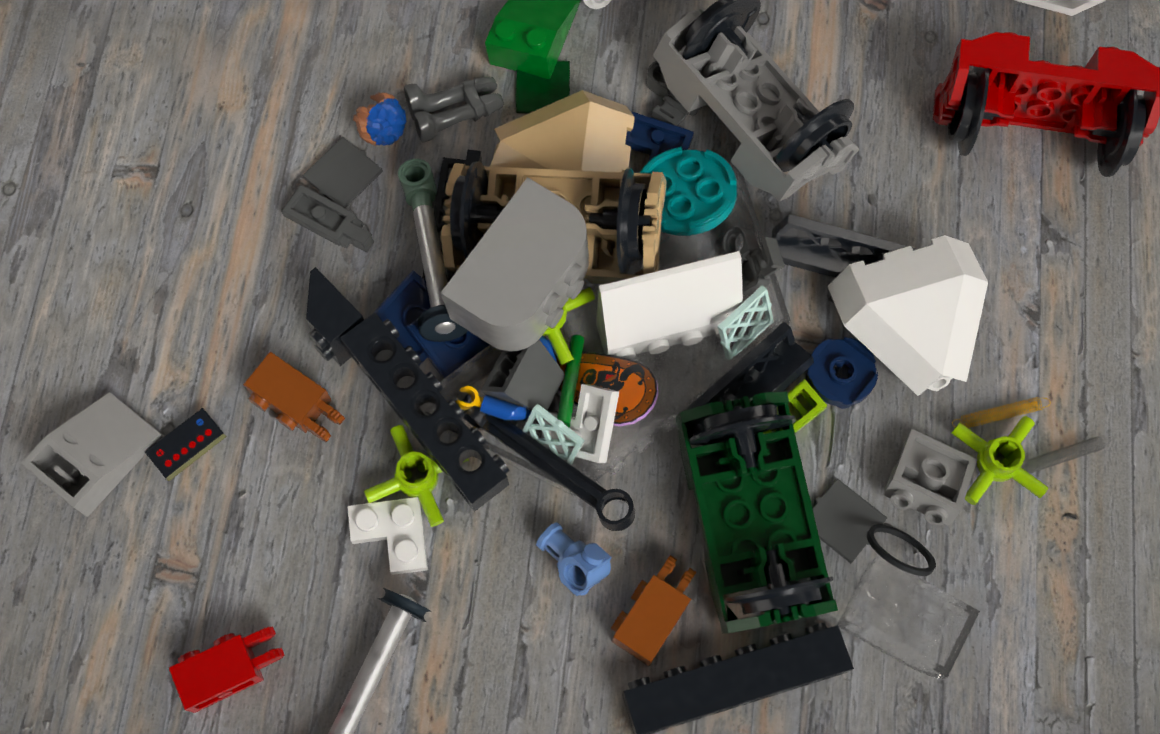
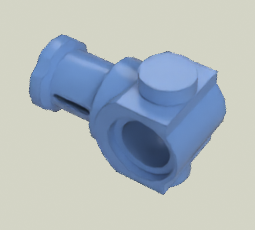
[536,522,612,596]

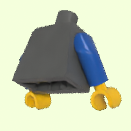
[455,336,564,420]

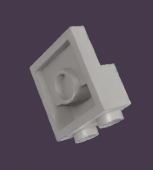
[883,429,977,526]

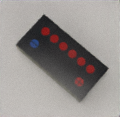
[145,408,226,481]

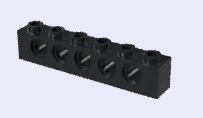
[340,313,510,512]

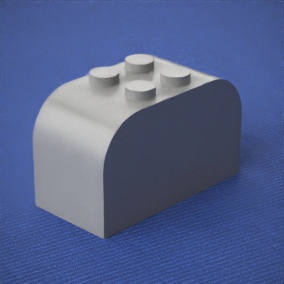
[440,177,589,351]

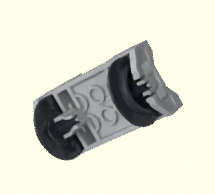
[653,0,859,202]

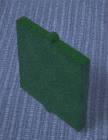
[516,61,570,114]

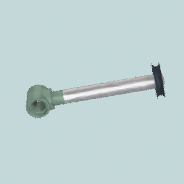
[398,158,468,342]
[328,588,432,734]

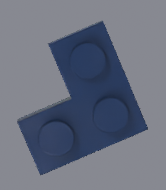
[625,112,694,163]

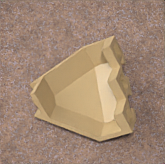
[489,90,634,172]

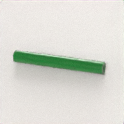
[557,334,584,427]

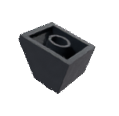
[306,267,364,367]

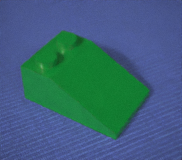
[485,0,581,80]

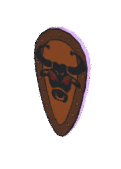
[556,352,659,427]

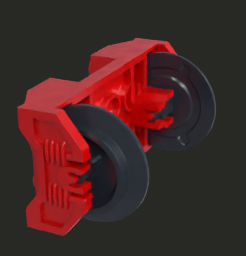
[933,32,1160,177]

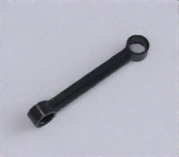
[462,393,635,531]

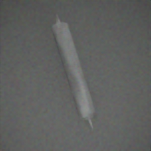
[1023,436,1111,473]

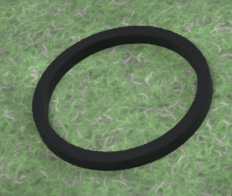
[867,525,936,576]

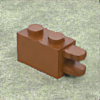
[243,352,345,442]
[611,555,696,666]

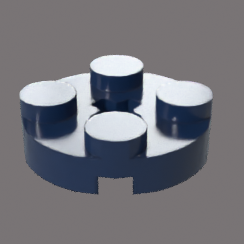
[805,337,878,409]

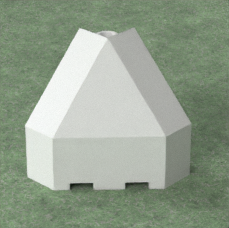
[827,235,988,396]

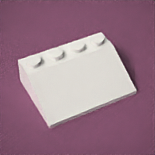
[596,251,743,360]

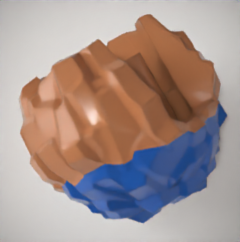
[353,92,407,146]

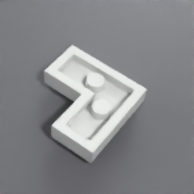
[541,384,619,463]
[348,497,428,575]

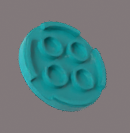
[640,147,737,236]

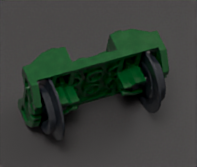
[675,392,838,634]

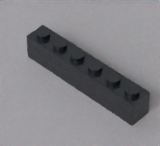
[622,622,854,734]

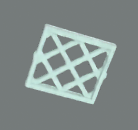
[717,285,774,362]
[522,404,585,465]

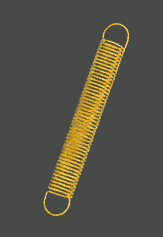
[952,397,1051,428]

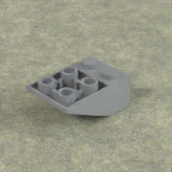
[21,392,162,517]

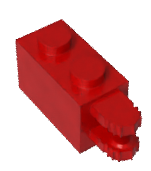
[169,626,285,713]

